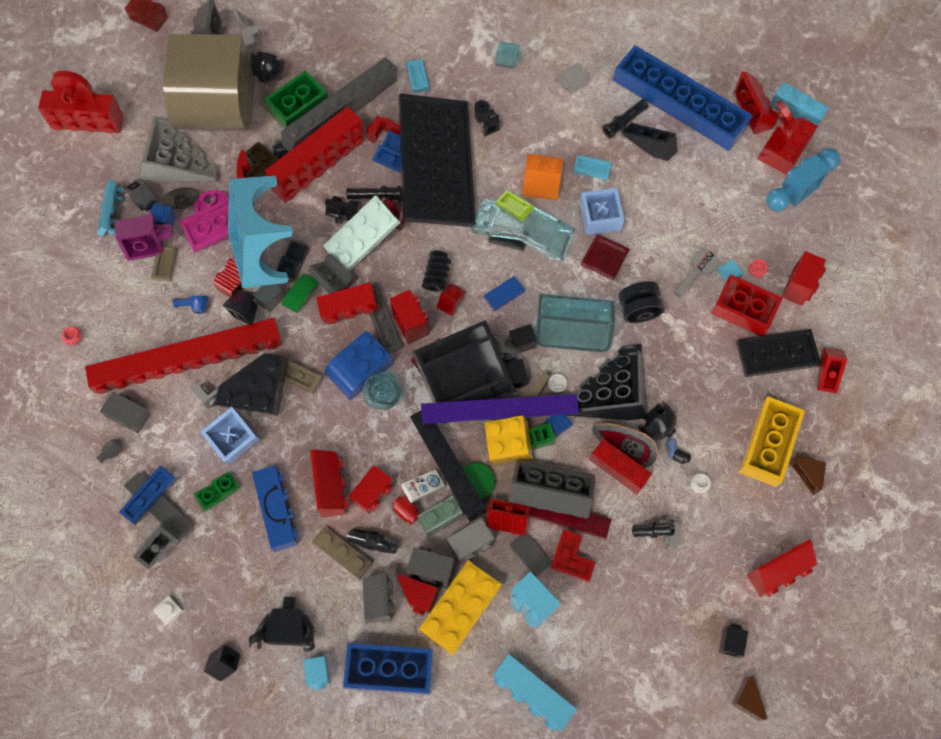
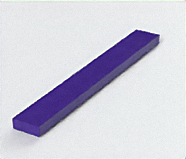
[421,394,579,424]

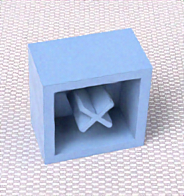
[579,188,624,235]
[201,407,261,465]

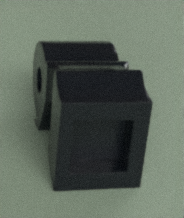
[474,100,500,137]

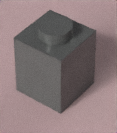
[253,284,285,313]

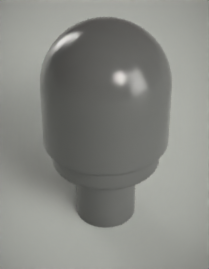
[96,439,122,463]

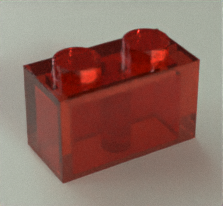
[125,0,168,32]

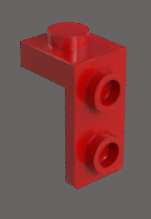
[366,115,400,144]

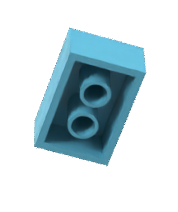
[509,572,561,629]

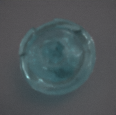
[363,372,401,410]

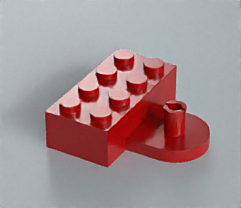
[38,70,124,134]

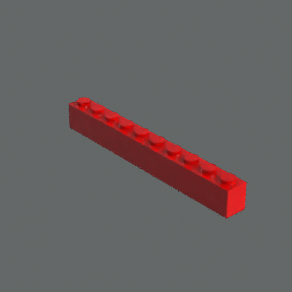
[85,317,282,394]

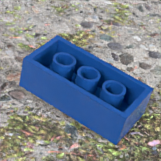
[343,643,433,695]

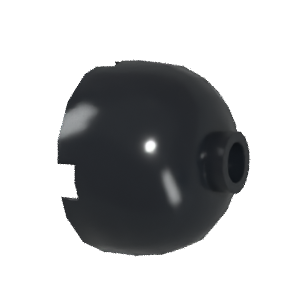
[250,51,285,83]
[638,401,677,441]

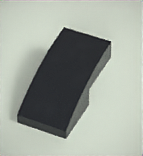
[277,240,310,279]

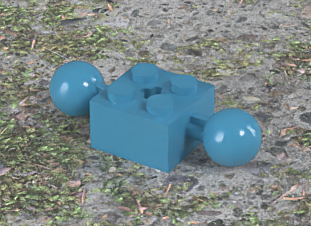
[766,148,840,212]

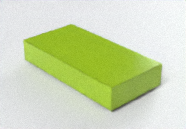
[495,189,534,221]

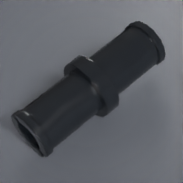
[632,522,675,538]

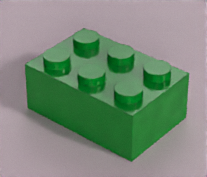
[264,70,328,129]

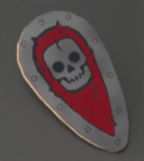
[592,423,658,468]

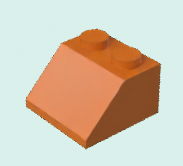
[522,154,563,200]

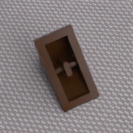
[790,456,826,496]
[731,675,768,721]

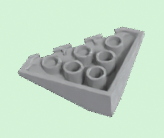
[140,116,218,182]

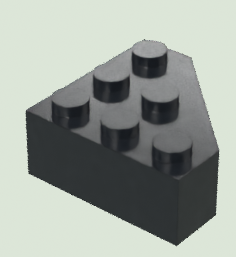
[215,353,289,416]

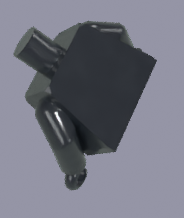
[249,597,315,652]

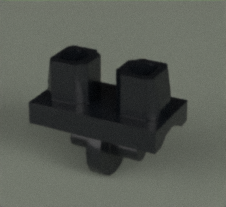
[325,196,358,224]

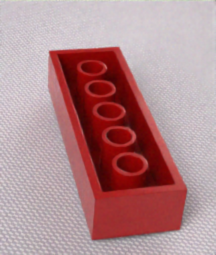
[265,106,365,203]

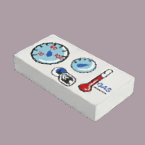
[401,470,445,503]

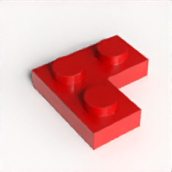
[550,529,596,583]

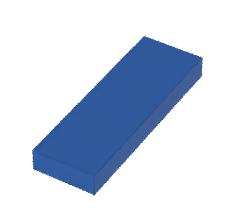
[119,465,176,526]

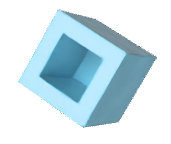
[303,656,330,690]

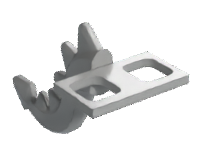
[233,8,260,52]

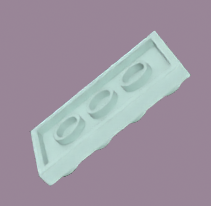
[323,195,400,272]

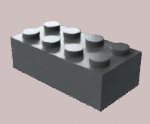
[508,459,596,518]

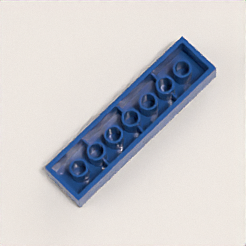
[613,45,753,151]

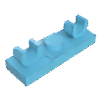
[96,179,124,236]

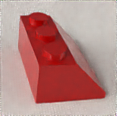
[733,71,778,135]
[757,118,818,175]
[310,449,349,518]
[747,539,817,597]

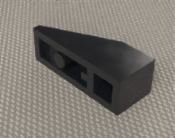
[622,123,678,161]

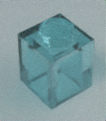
[496,41,522,69]

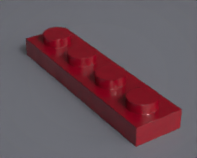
[530,507,612,540]

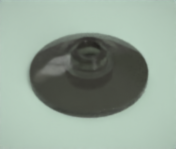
[162,187,199,210]

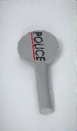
[675,249,718,297]

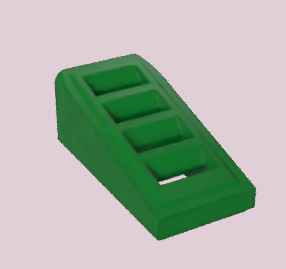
[529,423,555,450]

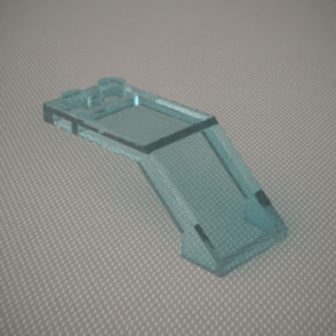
[471,199,575,260]

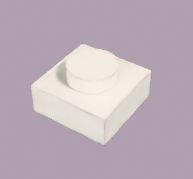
[152,596,184,626]

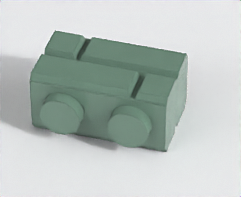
[418,495,463,537]

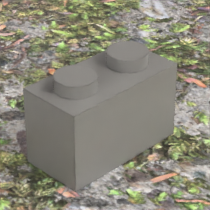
[447,518,494,563]

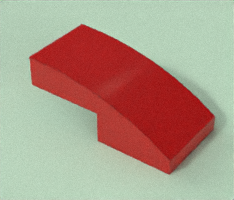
[237,150,250,179]

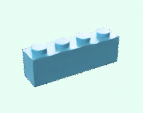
[493,654,577,732]

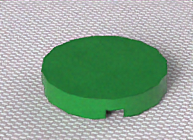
[463,463,495,501]

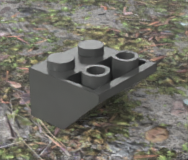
[363,573,395,623]

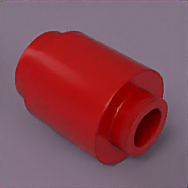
[392,495,421,525]

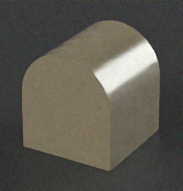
[164,34,255,130]

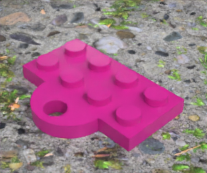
[179,190,257,253]

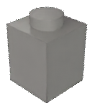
[560,63,588,94]

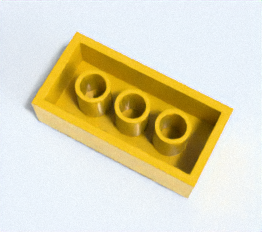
[738,396,805,487]
[419,560,502,656]

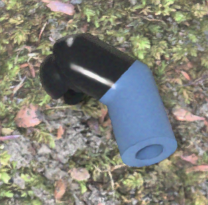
[665,439,691,464]

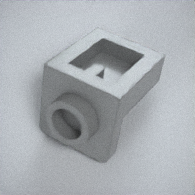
[190,382,218,409]
[657,518,680,551]

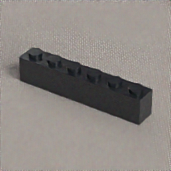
[410,410,487,522]

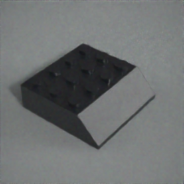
[411,320,516,424]

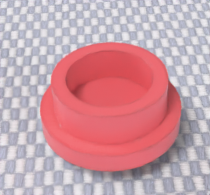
[749,259,768,277]
[62,327,82,345]

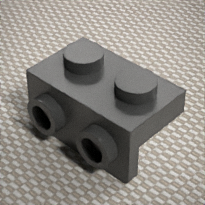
[308,253,353,294]

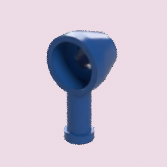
[173,296,209,314]

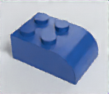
[325,330,393,401]

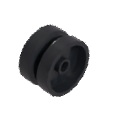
[618,281,665,323]

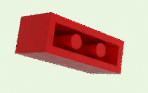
[316,282,379,324]
[589,439,652,495]

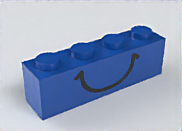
[252,465,299,552]

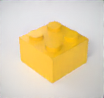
[485,415,533,466]

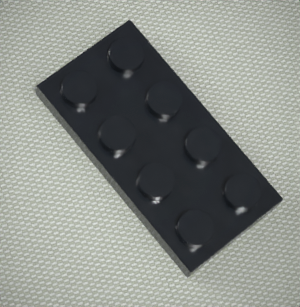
[736,329,821,377]

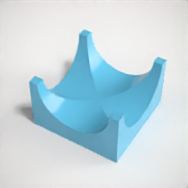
[228,176,293,288]

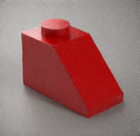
[817,347,848,394]
[397,574,438,616]

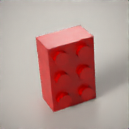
[711,274,783,336]

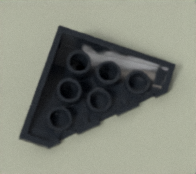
[566,344,647,421]

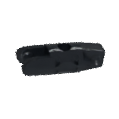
[346,528,399,554]

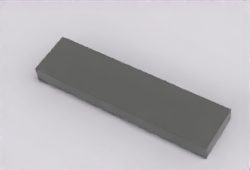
[369,282,403,353]
[124,472,194,541]

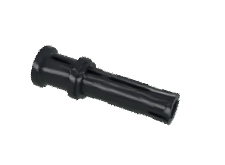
[602,99,649,139]
[346,185,402,202]

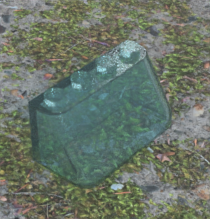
[535,294,615,352]

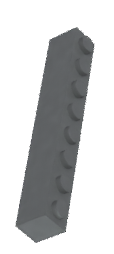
[281,57,397,151]

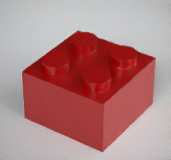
[781,251,826,306]
[389,289,429,344]

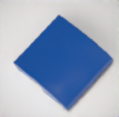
[372,131,401,173]

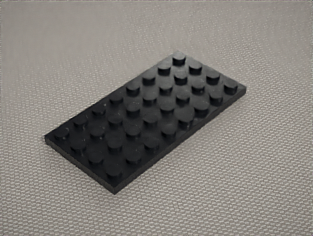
[398,93,476,227]

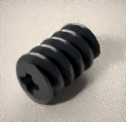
[422,250,451,292]

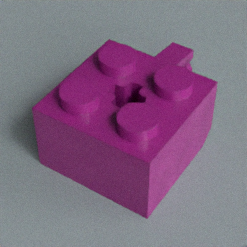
[115,214,174,261]

